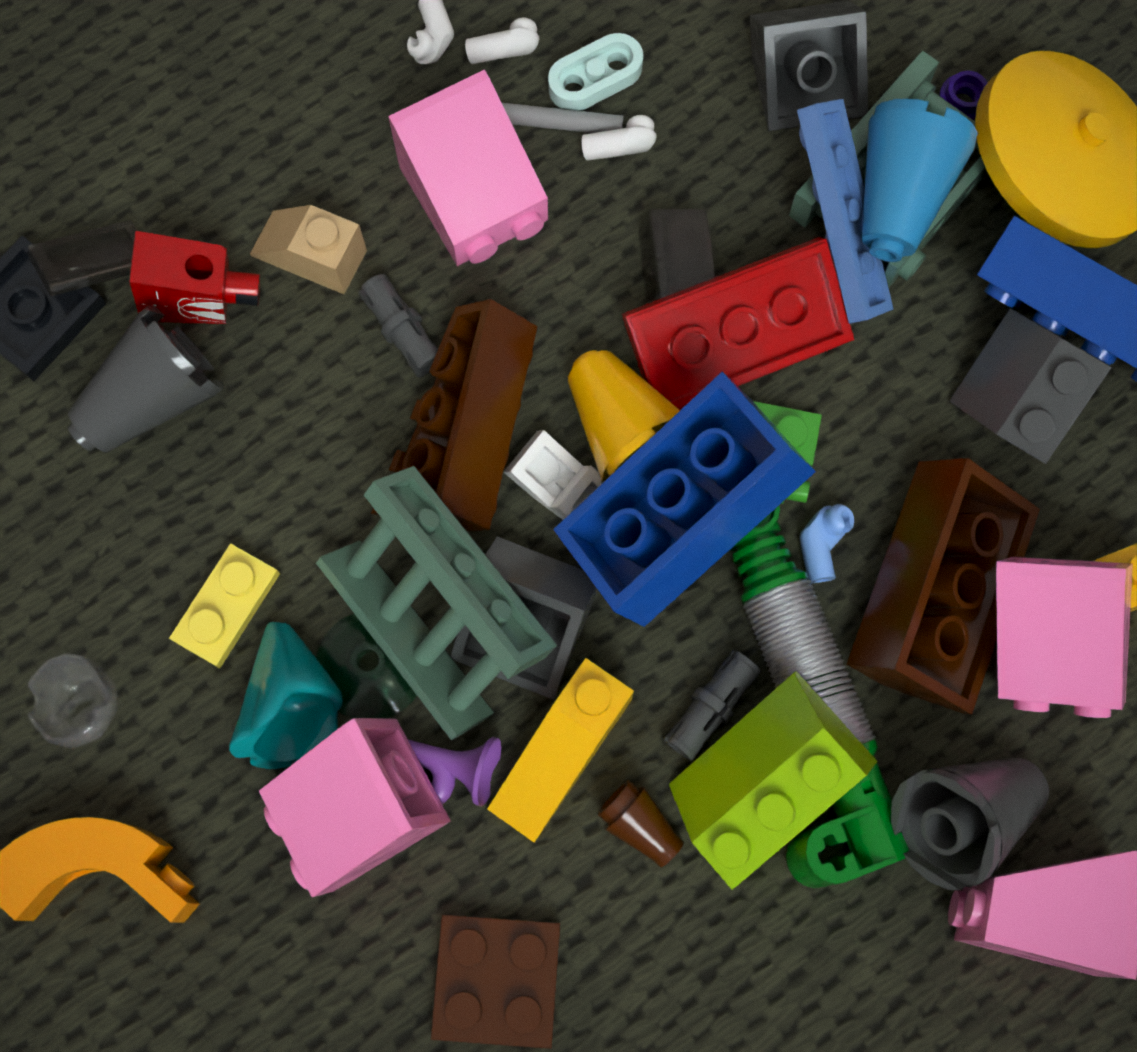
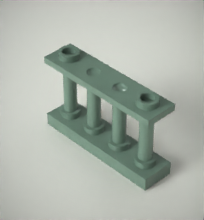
[789,51,988,288]
[316,466,557,741]

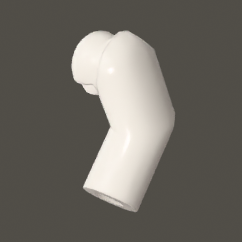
[407,0,454,64]

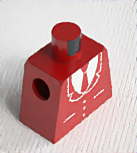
[130,231,260,324]

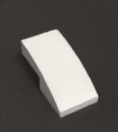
[504,430,602,520]

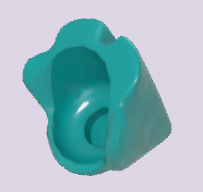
[229,622,343,769]

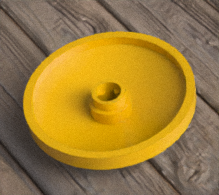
[975,51,1137,248]

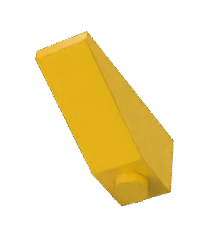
[487,658,634,843]

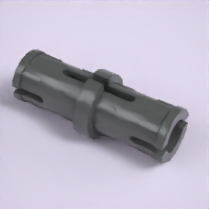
[358,274,438,378]
[663,650,761,762]

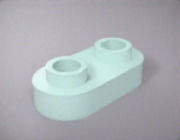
[548,33,643,111]

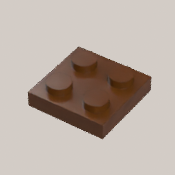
[431,915,560,1049]

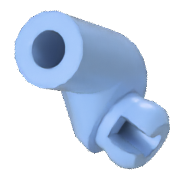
[800,504,854,584]

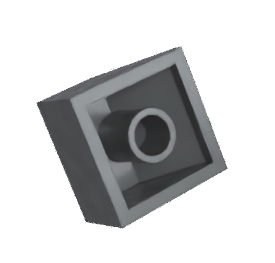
[750,0,868,131]
[950,308,1111,464]
[451,537,597,700]

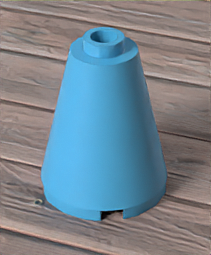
[862,99,978,262]

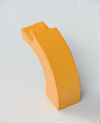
[0,817,200,923]

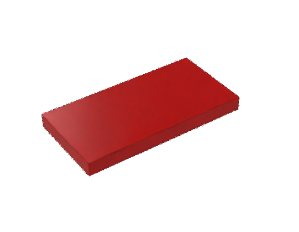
[621,237,855,410]

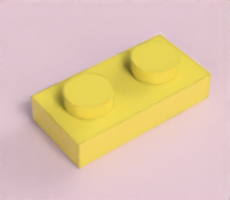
[169,543,280,669]

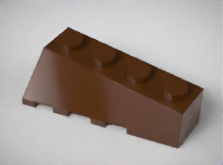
[371,299,538,532]

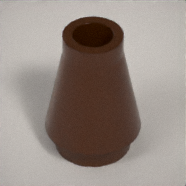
[597,780,684,868]

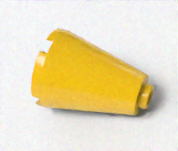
[568,350,680,483]

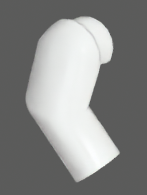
[465,17,540,64]
[581,115,657,161]

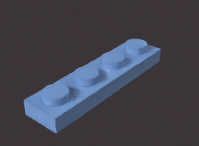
[797,99,893,324]

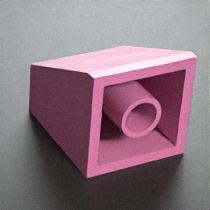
[388,70,548,266]
[996,557,1133,718]
[259,718,451,898]
[948,850,1137,980]

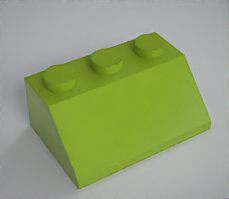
[669,671,877,890]

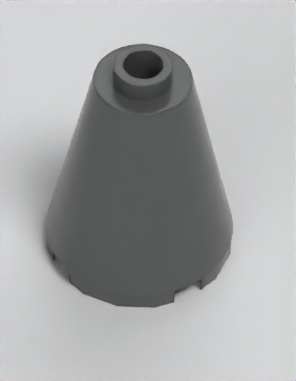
[68,305,225,453]
[891,757,1049,890]

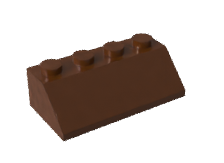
[846,458,1040,715]

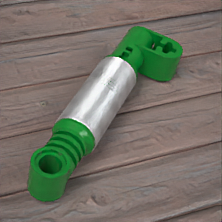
[729,505,910,888]

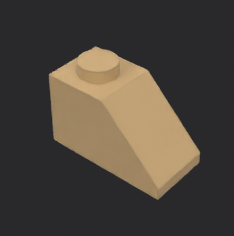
[250,205,367,294]

